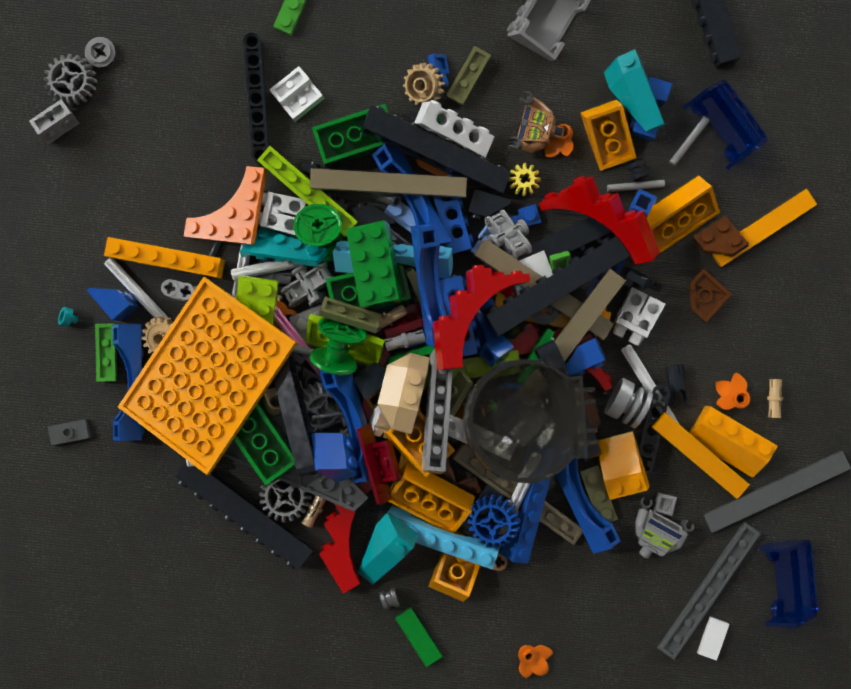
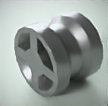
[379,588,400,611]

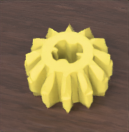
[508,163,541,196]

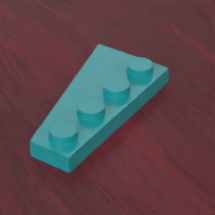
[240,227,327,267]

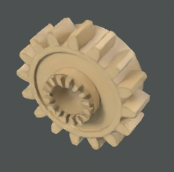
[403,63,445,105]
[141,316,173,353]

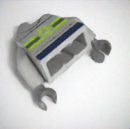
[635,497,695,559]

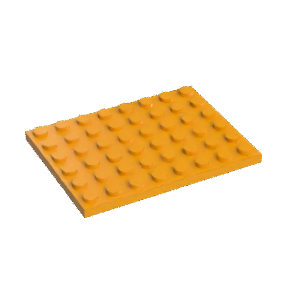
[118,277,298,475]

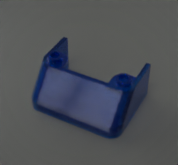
[683,80,768,169]
[758,540,818,628]

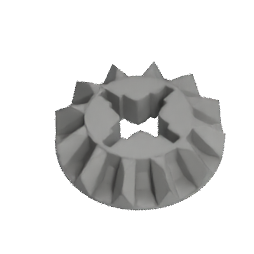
[85,37,116,68]

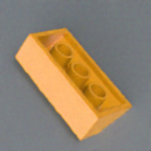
[647,176,720,254]
[689,406,778,478]
[388,461,475,533]

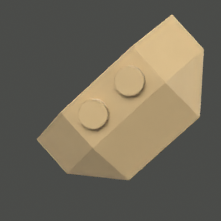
[378,353,430,434]

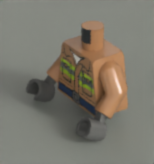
[508,91,565,153]

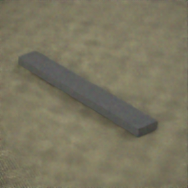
[703,451,851,533]
[657,522,761,660]

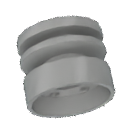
[604,378,653,429]

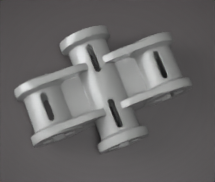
[485,209,532,260]
[281,262,334,308]
[161,279,197,301]

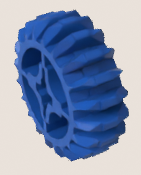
[468,495,521,548]

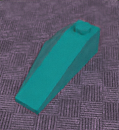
[604,49,665,133]
[358,511,419,585]

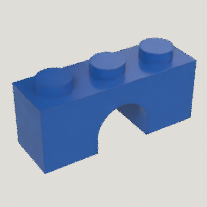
[629,77,672,142]

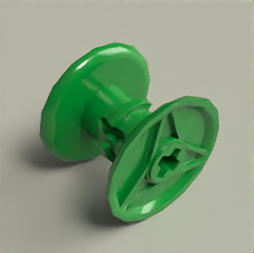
[293,204,344,264]
[309,318,367,375]

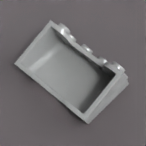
[507,0,591,61]

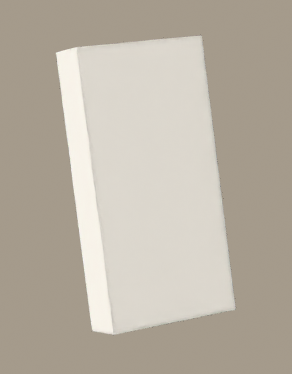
[697,616,729,661]

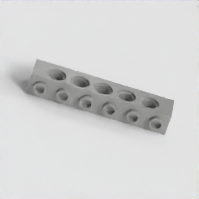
[421,349,453,474]

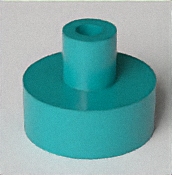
[58,307,78,327]

